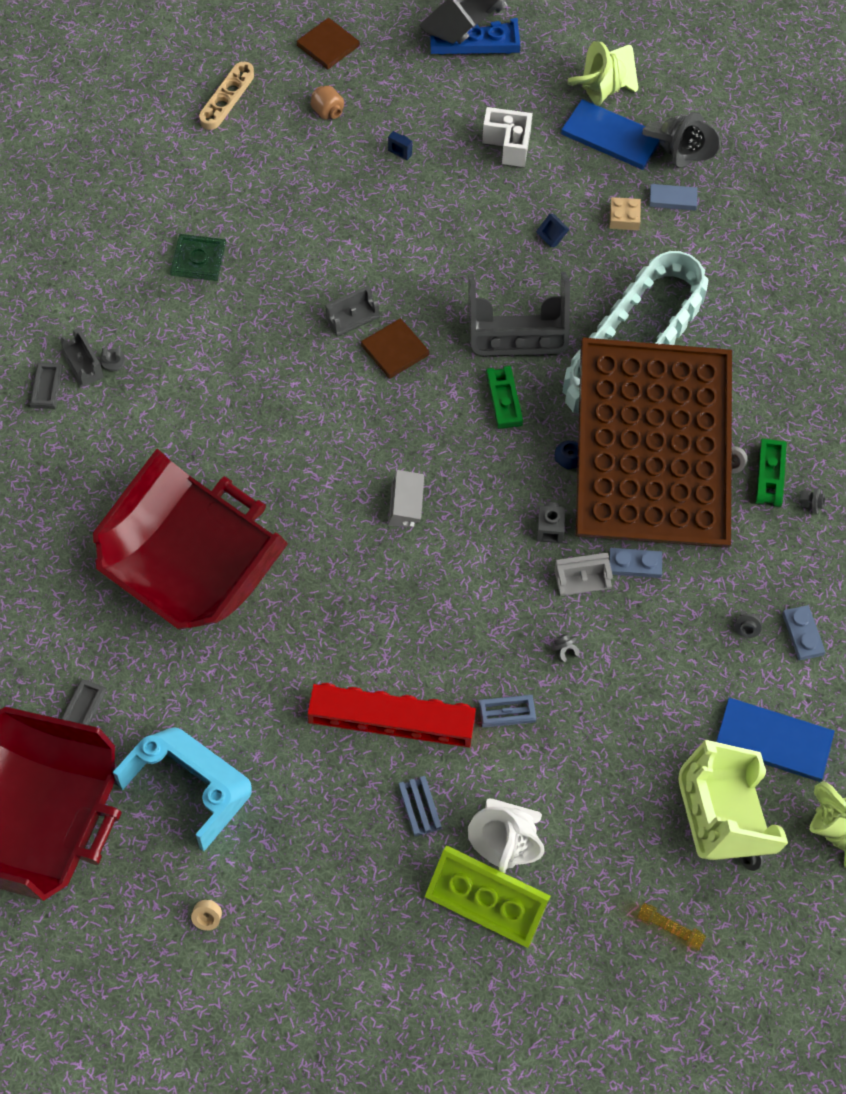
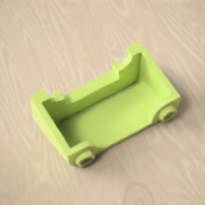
[678,740,788,860]

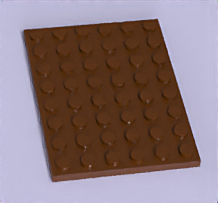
[575,338,732,548]

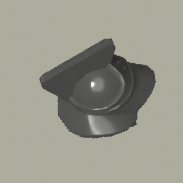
[642,112,721,167]

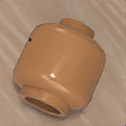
[310,86,344,120]

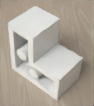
[482,107,533,167]

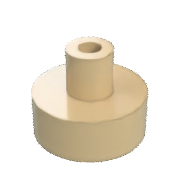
[191,900,222,930]

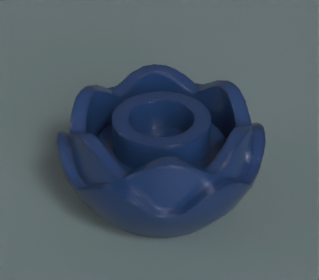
[554,440,578,469]

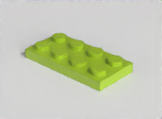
[425,846,551,948]

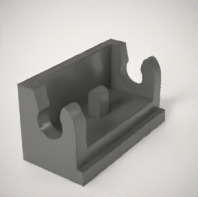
[325,286,380,337]
[60,327,104,387]

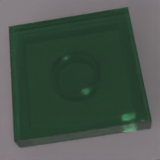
[170,234,227,281]

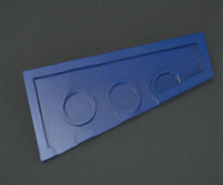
[430,18,520,55]

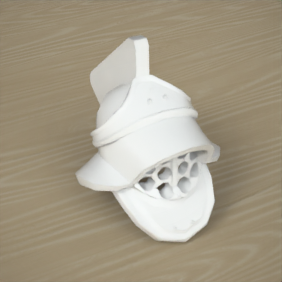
[468,798,544,873]

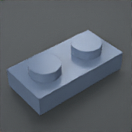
[609,548,662,578]
[782,605,826,661]

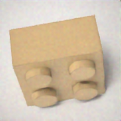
[610,197,641,230]

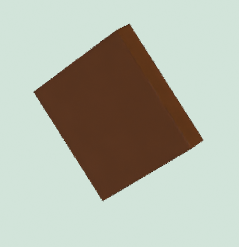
[297,17,360,70]
[361,318,429,379]

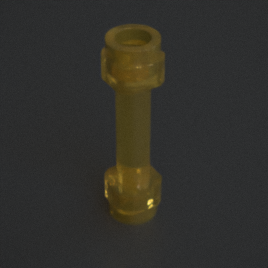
[637,902,707,951]

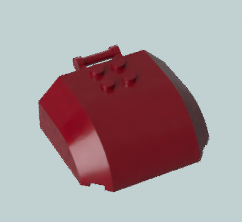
[93,449,288,630]
[0,707,122,901]

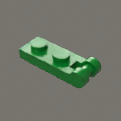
[486,365,523,429]
[755,438,787,507]

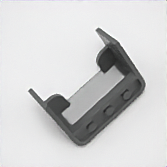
[419,0,508,44]
[468,272,570,356]

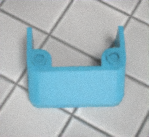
[113,728,252,851]

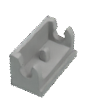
[388,470,424,527]
[554,553,613,596]

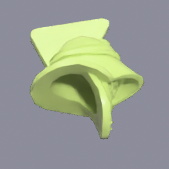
[568,41,638,106]
[809,781,846,868]

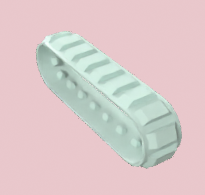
[562,251,708,415]

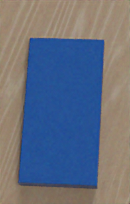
[561,99,660,170]
[716,697,835,782]

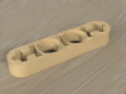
[199,62,254,130]

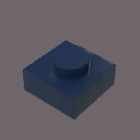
[388,131,413,160]
[536,213,570,247]

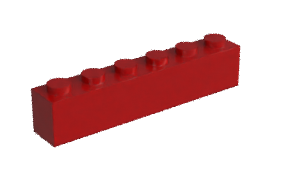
[308,683,476,748]

